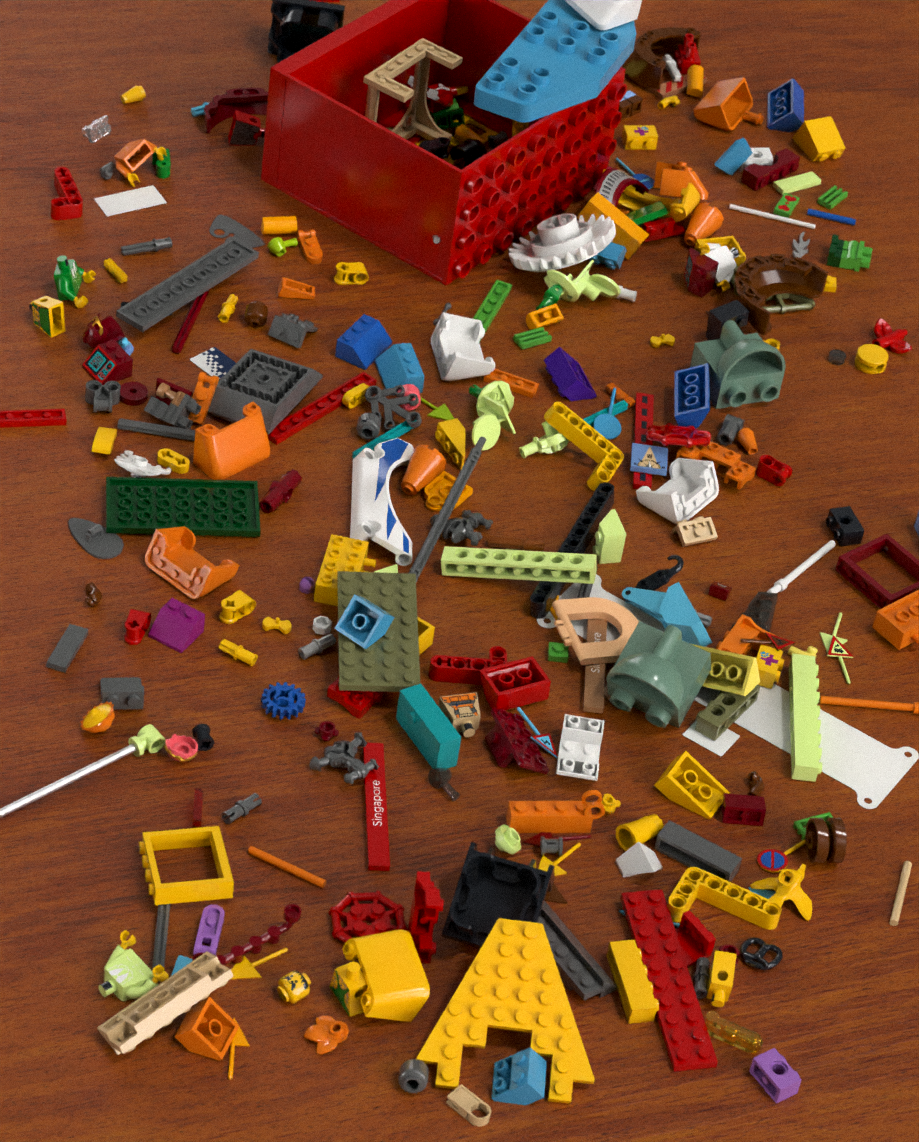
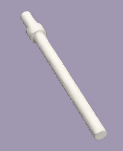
[767,540,836,597]

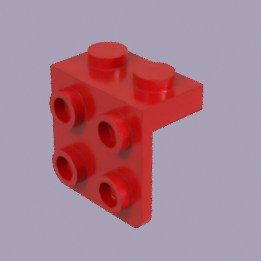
[675,910,716,967]

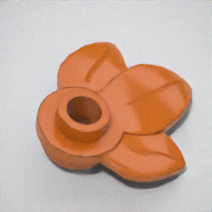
[304,1015,349,1054]

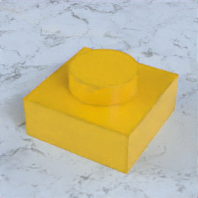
[824,276,837,293]

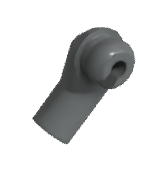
[99,162,115,180]

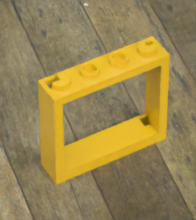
[139,826,234,905]

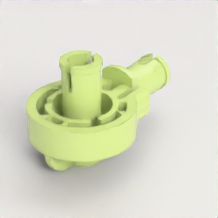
[519,421,569,458]

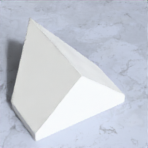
[615,842,662,878]

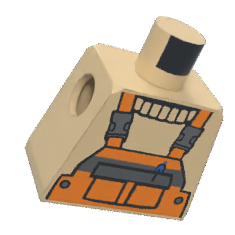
[438,692,480,737]

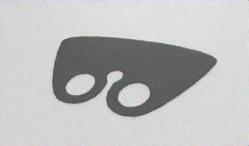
[209,214,265,248]

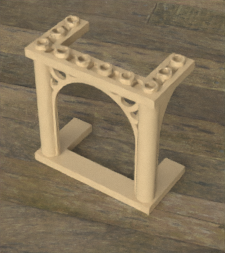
[363,38,462,143]

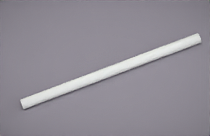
[729,204,816,229]

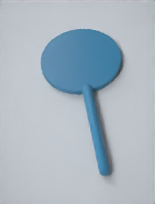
[593,388,621,440]

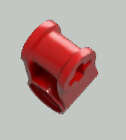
[755,455,793,486]
[124,609,151,645]

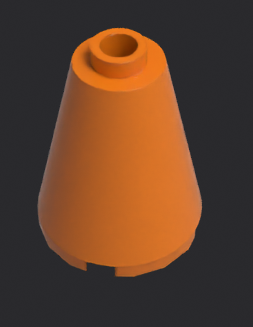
[684,202,724,247]
[401,445,447,495]

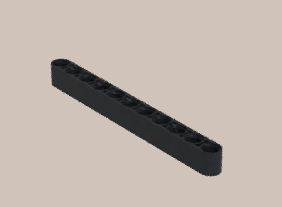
[530,483,614,618]

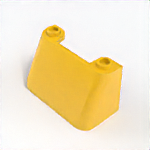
[342,929,430,1022]

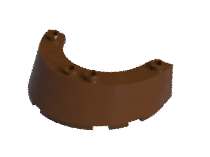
[621,27,701,90]
[734,254,828,336]

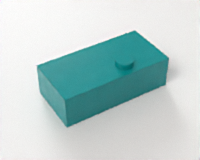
[396,684,461,773]

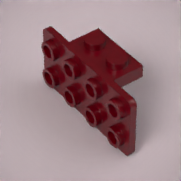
[485,708,549,774]

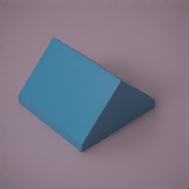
[714,138,753,176]

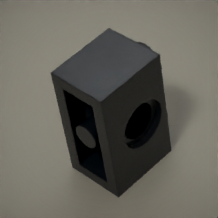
[826,506,865,547]

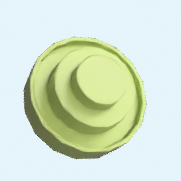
[495,824,521,855]

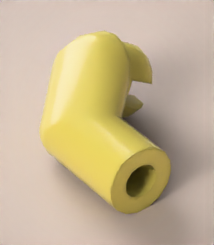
[788,646,818,658]

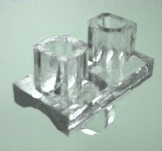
[82,115,112,143]

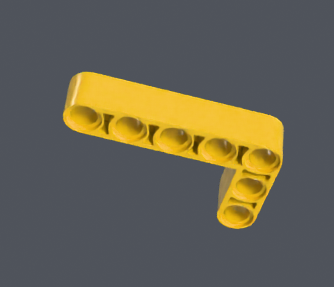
[544,402,624,491]
[667,867,782,930]

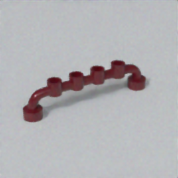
[192,904,302,966]

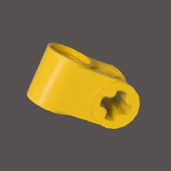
[334,262,369,285]
[219,590,256,624]

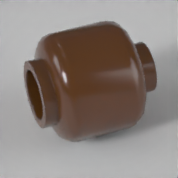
[244,301,268,328]

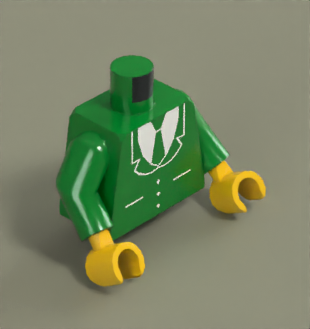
[54,255,96,309]

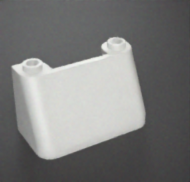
[431,312,495,381]
[636,458,719,524]

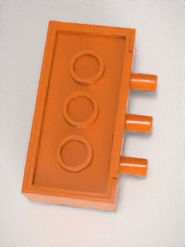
[872,590,919,650]

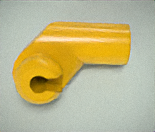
[657,95,680,110]

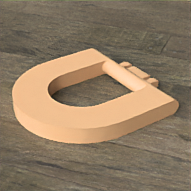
[552,597,639,665]

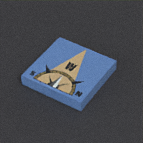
[630,443,668,476]

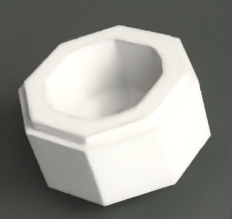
[312,616,332,635]

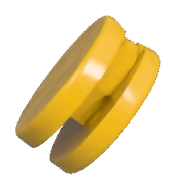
[855,344,888,374]

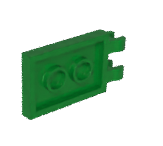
[625,201,668,225]

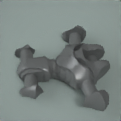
[430,510,493,546]
[309,732,379,785]

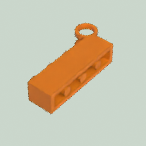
[506,790,605,833]

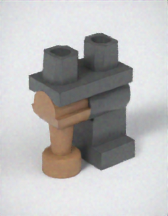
[144,383,202,429]

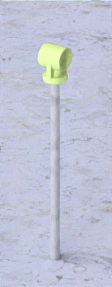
[0,724,165,818]

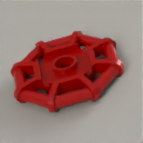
[646,423,711,448]
[329,890,408,943]

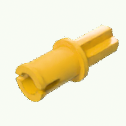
[218,294,238,323]
[219,639,258,666]

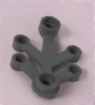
[365,385,422,431]

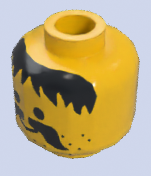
[277,970,311,1004]

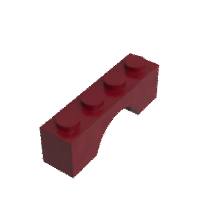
[741,148,800,191]

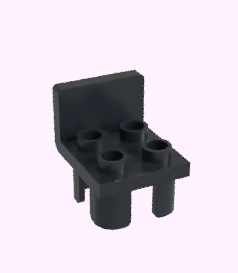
[267,0,345,63]
[442,842,555,948]

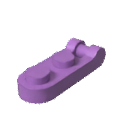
[193,905,225,956]

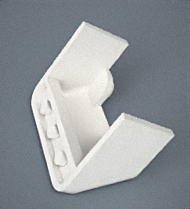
[565,0,642,30]

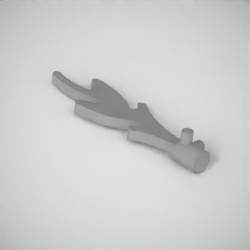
[792,232,810,259]

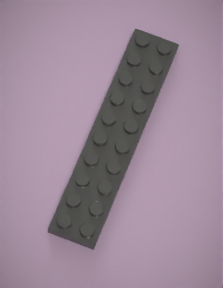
[116,238,259,332]

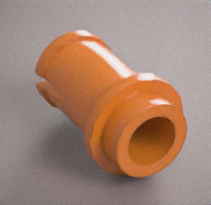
[743,110,764,125]

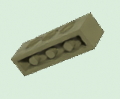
[695,685,760,741]

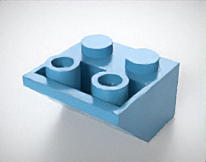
[589,242,627,270]
[491,1047,547,1105]

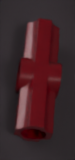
[259,469,302,514]

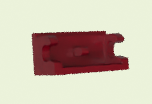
[721,793,766,826]

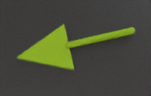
[421,397,454,421]

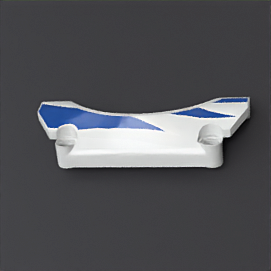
[350,438,414,566]

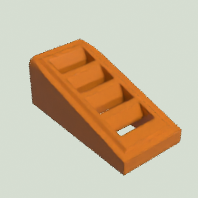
[278,277,315,299]

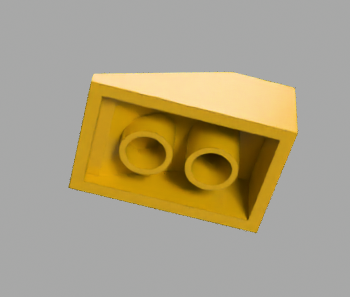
[654,751,730,819]

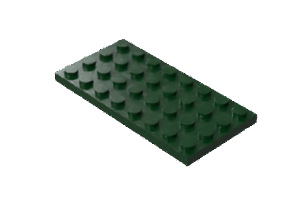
[106,477,261,537]

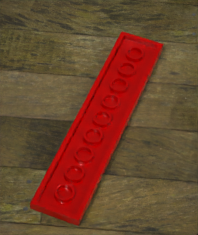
[620,889,718,1072]

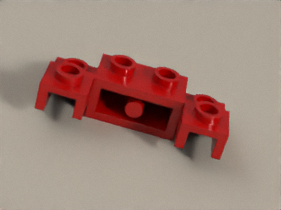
[327,676,385,719]
[408,871,444,964]

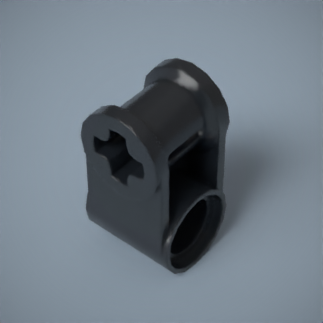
[419,137,451,159]

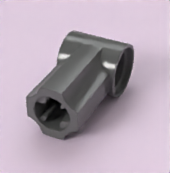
[717,414,744,446]

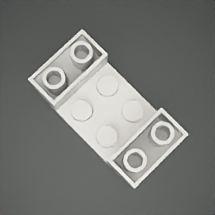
[556,714,605,781]

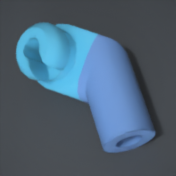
[118,337,134,356]

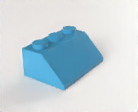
[375,343,425,396]

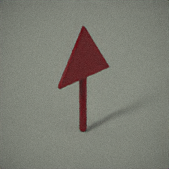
[523,832,591,847]

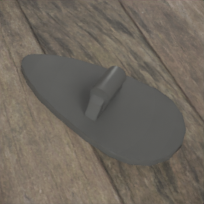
[68,518,124,559]

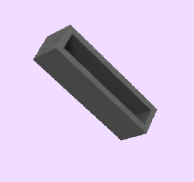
[654,820,742,882]

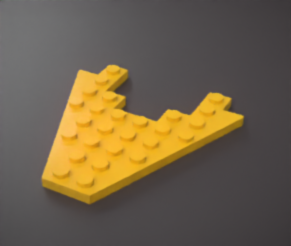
[417,918,595,1104]

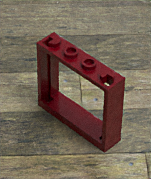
[835,534,919,609]

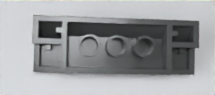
[538,900,618,1001]

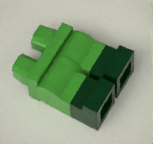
[429,98,465,129]
[826,234,873,272]

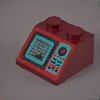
[684,248,719,298]
[82,340,133,385]

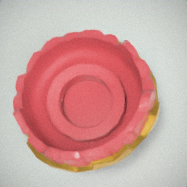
[164,734,198,762]

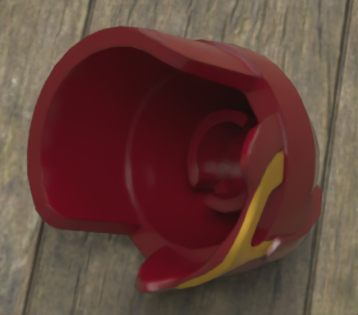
[82,313,125,349]

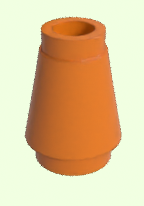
[737,428,758,455]

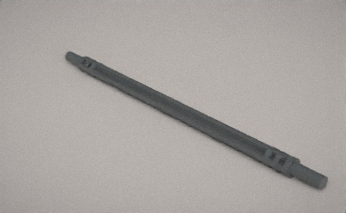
[409,436,486,582]

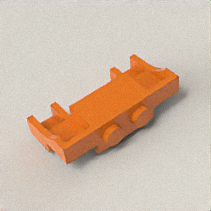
[676,441,756,490]
[716,614,776,655]

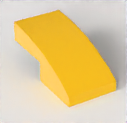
[91,427,117,455]

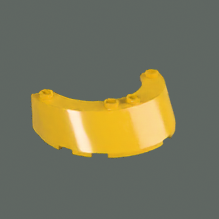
[603,169,700,222]

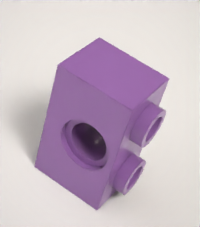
[749,1048,802,1104]

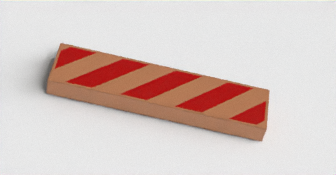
[651,75,708,100]

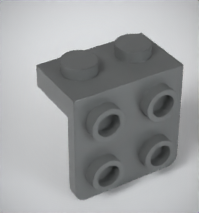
[268,313,318,348]
[100,677,144,709]

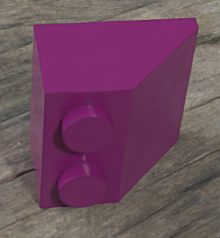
[148,598,205,653]

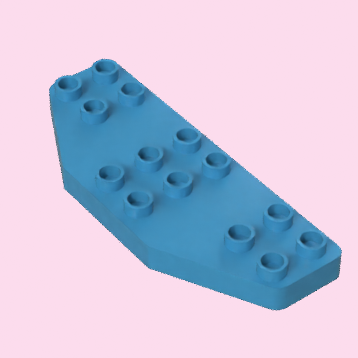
[474,0,636,123]

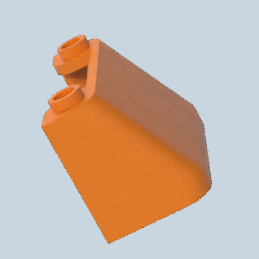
[193,402,270,480]
[145,526,240,599]

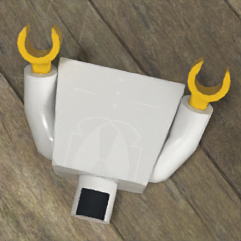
[697,243,739,292]

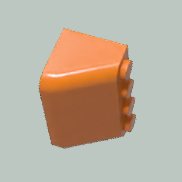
[693,77,753,131]

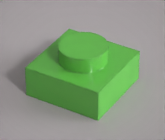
[548,642,568,663]

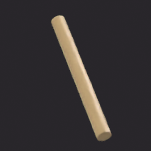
[890,861,912,926]

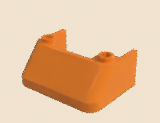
[653,161,708,200]

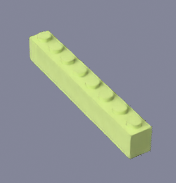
[788,653,822,782]

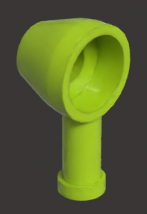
[267,237,298,257]

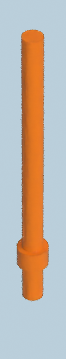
[820,696,919,714]

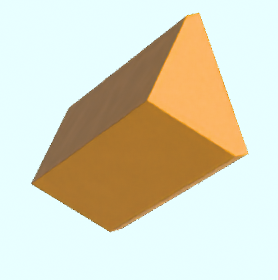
[577,193,649,260]

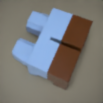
[618,90,643,120]

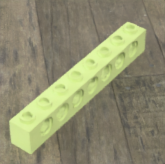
[441,546,597,584]

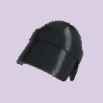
[450,138,487,168]

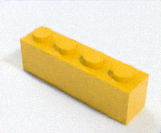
[607,939,659,1024]

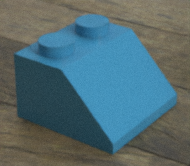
[334,594,395,649]

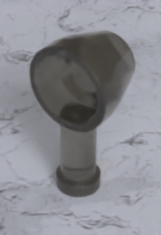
[428,768,460,801]

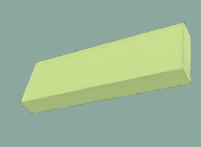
[773,172,821,195]

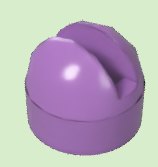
[299,577,315,594]

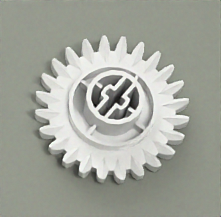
[508,213,616,272]

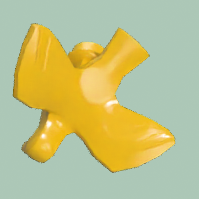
[750,864,812,921]

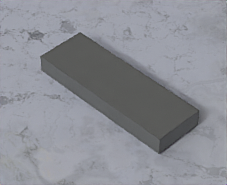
[46,624,88,673]

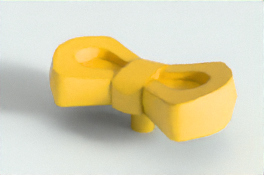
[650,334,675,348]
[262,617,292,635]

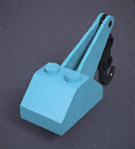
[622,555,713,647]

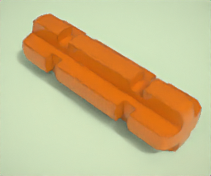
[606,382,635,408]

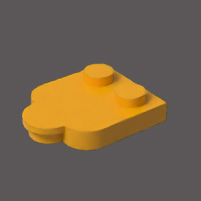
[424,471,473,511]

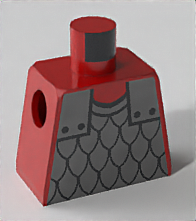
[228,110,265,146]

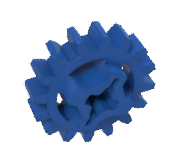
[261,682,306,720]

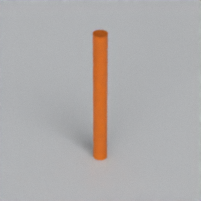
[248,846,326,888]

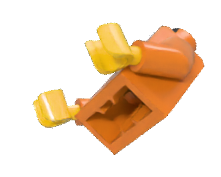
[114,139,167,187]

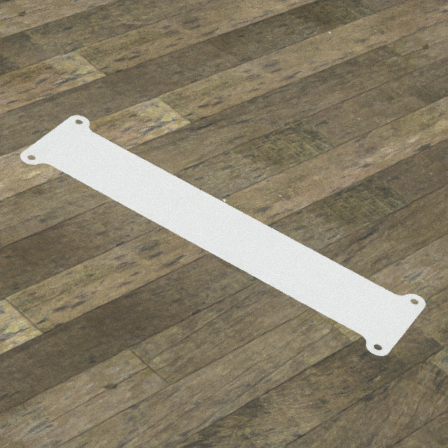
[537,574,919,809]

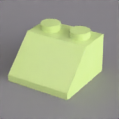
[593,509,626,564]

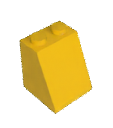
[793,116,845,161]

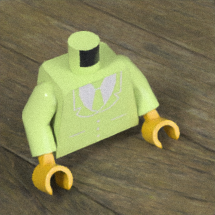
[98,930,168,1001]

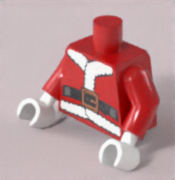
[408,76,458,113]

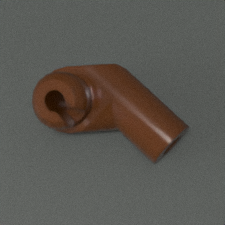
[85,582,102,607]
[748,771,764,796]

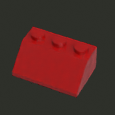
[479,656,551,710]

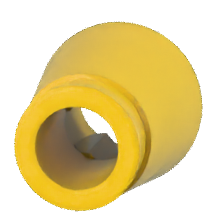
[120,85,146,104]

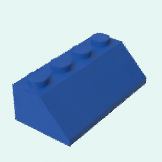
[767,78,804,133]
[674,363,710,428]

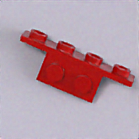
[642,217,685,243]

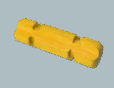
[103,258,128,283]

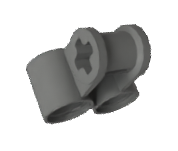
[85,380,121,413]

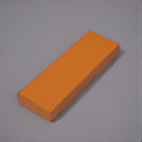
[483,368,539,398]

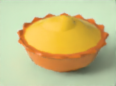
[80,701,115,733]

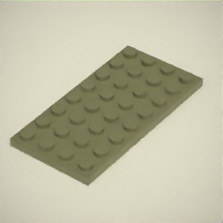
[337,571,420,692]

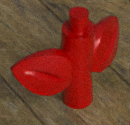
[872,318,912,354]

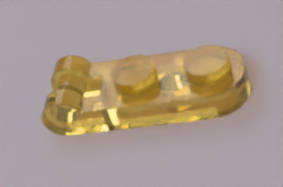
[705,1011,763,1054]

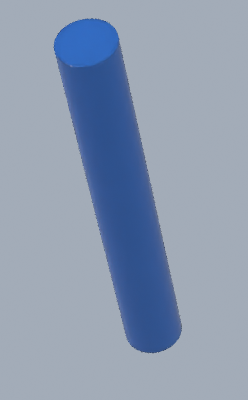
[807,208,856,226]

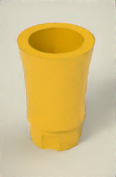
[616,814,663,851]

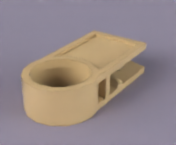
[446,1084,491,1127]

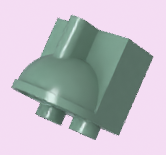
[690,320,786,409]
[606,621,711,728]

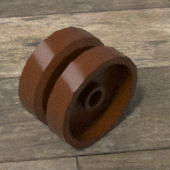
[805,817,847,863]

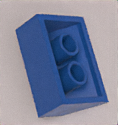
[335,314,392,370]

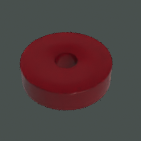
[120,382,148,406]

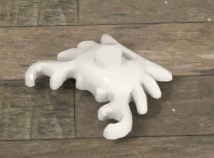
[114,450,171,478]

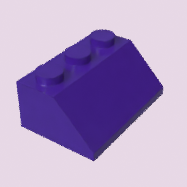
[544,347,597,401]

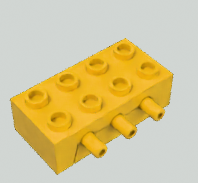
[314,534,376,606]

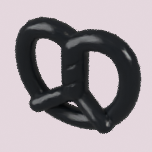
[740,937,783,970]

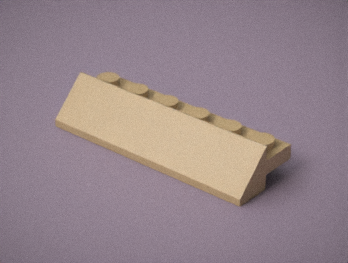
[97,952,234,1055]

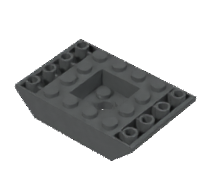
[207,349,323,434]

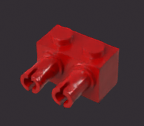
[674,33,701,75]

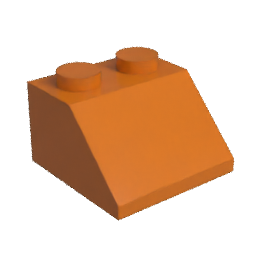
[174,997,239,1060]

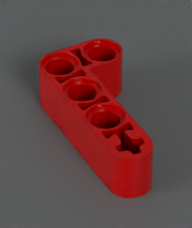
[51,167,83,221]
[428,646,507,685]

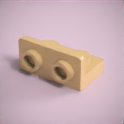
[672,516,718,547]

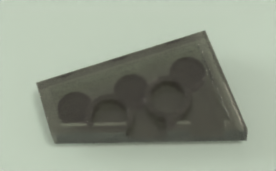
[731,592,778,632]

